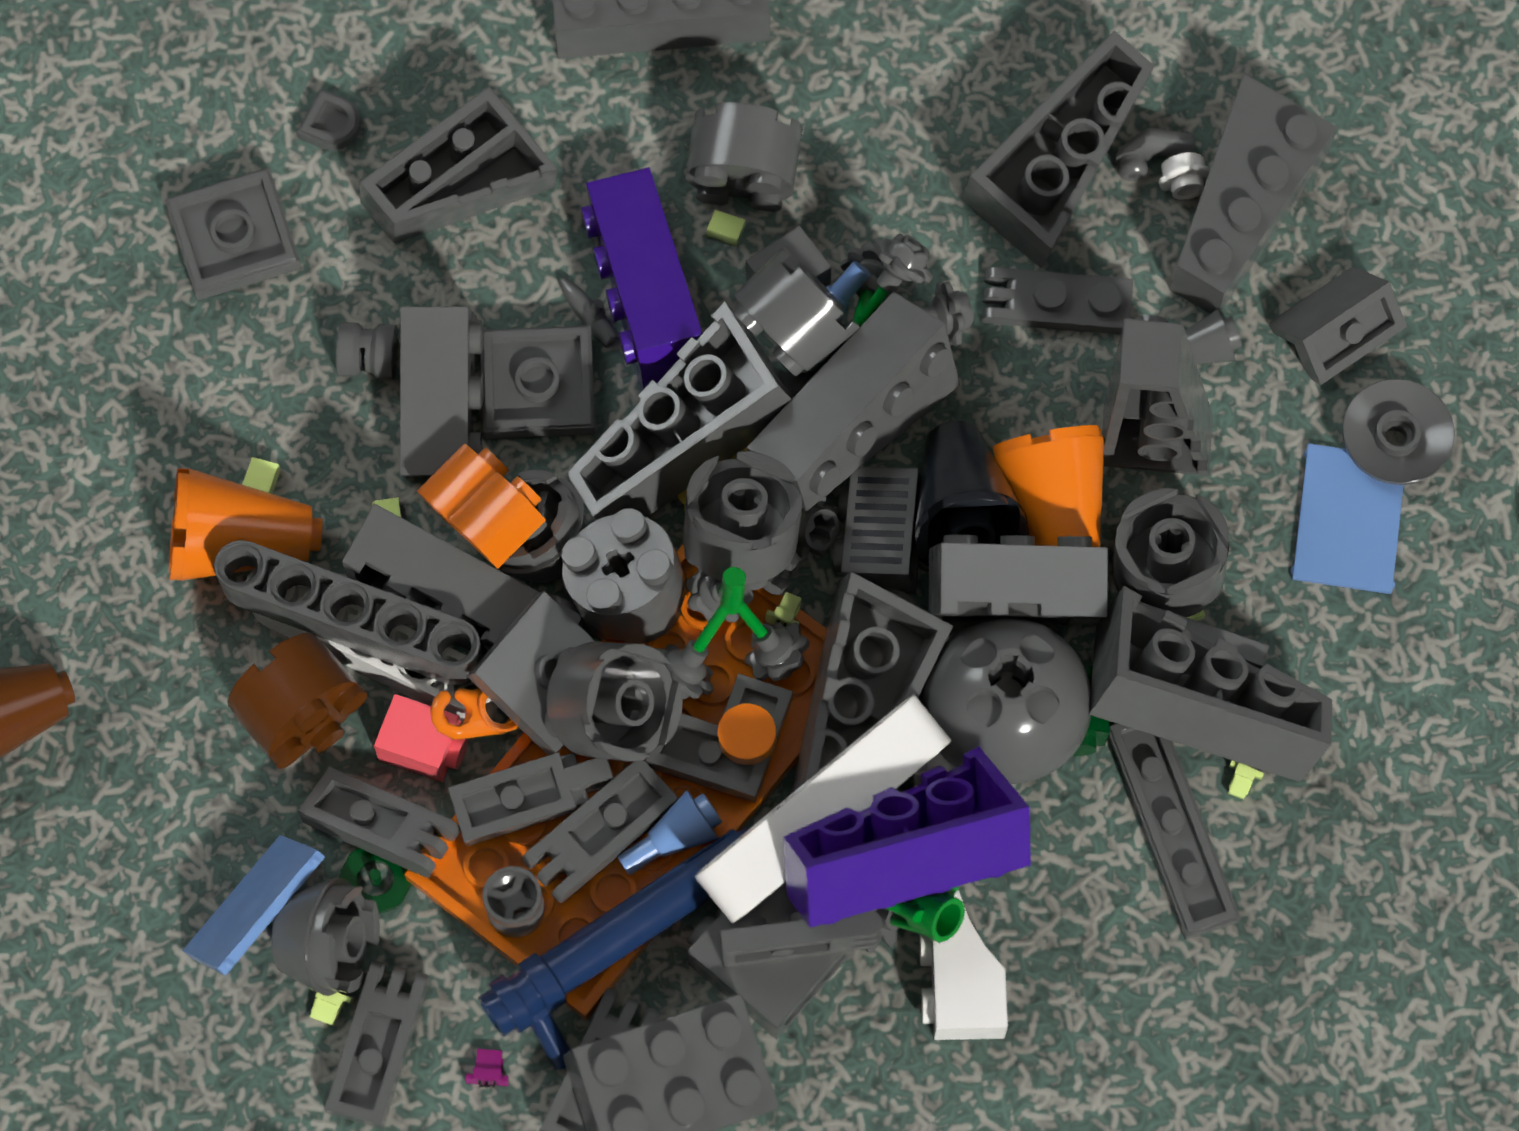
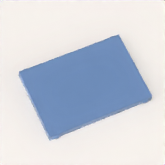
[1290,443,1403,594]
[182,835,325,976]

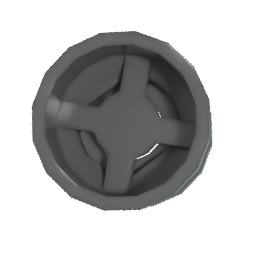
[336,322,399,379]
[483,866,545,938]

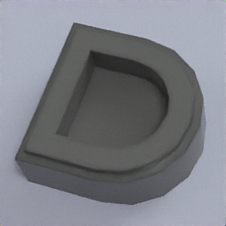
[296,89,361,151]

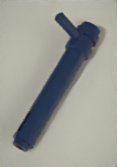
[478,828,748,1070]

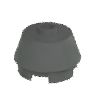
[499,469,588,583]
[271,878,380,996]

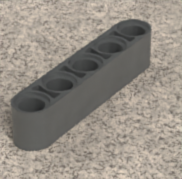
[214,540,483,686]

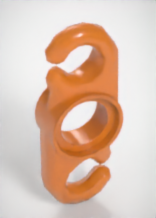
[430,688,518,740]

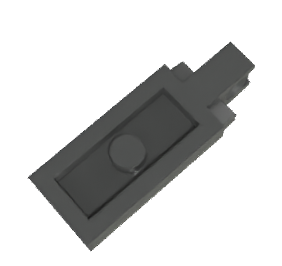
[448,752,614,847]

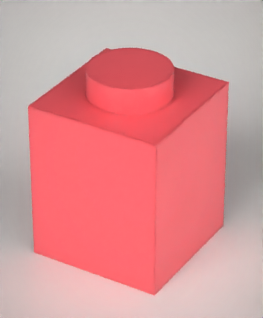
[374,694,468,782]

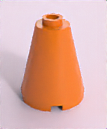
[993,425,1104,547]
[169,468,323,581]

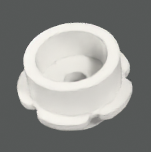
[1159,153,1210,200]

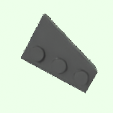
[400,307,483,477]

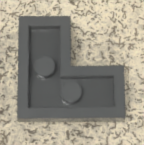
[645,674,793,803]

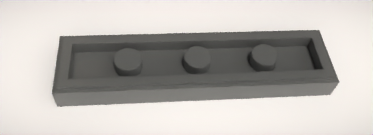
[1108,723,1241,940]

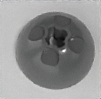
[920,617,1091,784]

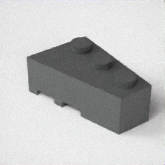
[360,87,558,243]
[929,535,1108,618]

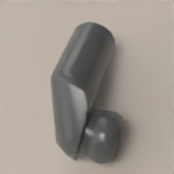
[1115,128,1194,181]

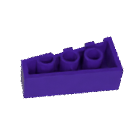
[580,167,703,392]
[783,747,1031,928]

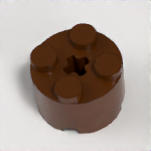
[227,633,368,769]

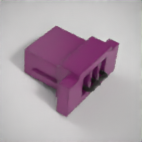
[465,1049,509,1088]

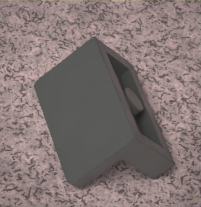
[1269,267,1407,385]

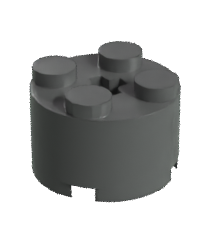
[686,102,802,212]
[733,247,861,377]
[683,451,803,590]
[1113,488,1229,617]
[561,509,688,644]
[545,641,683,762]

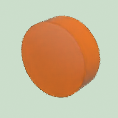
[718,703,776,765]

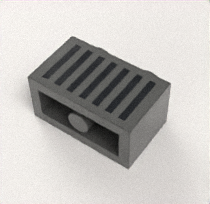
[834,467,921,594]

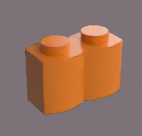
[417,443,546,569]

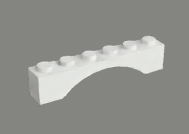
[913,753,1008,1040]

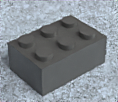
[563,994,779,1131]

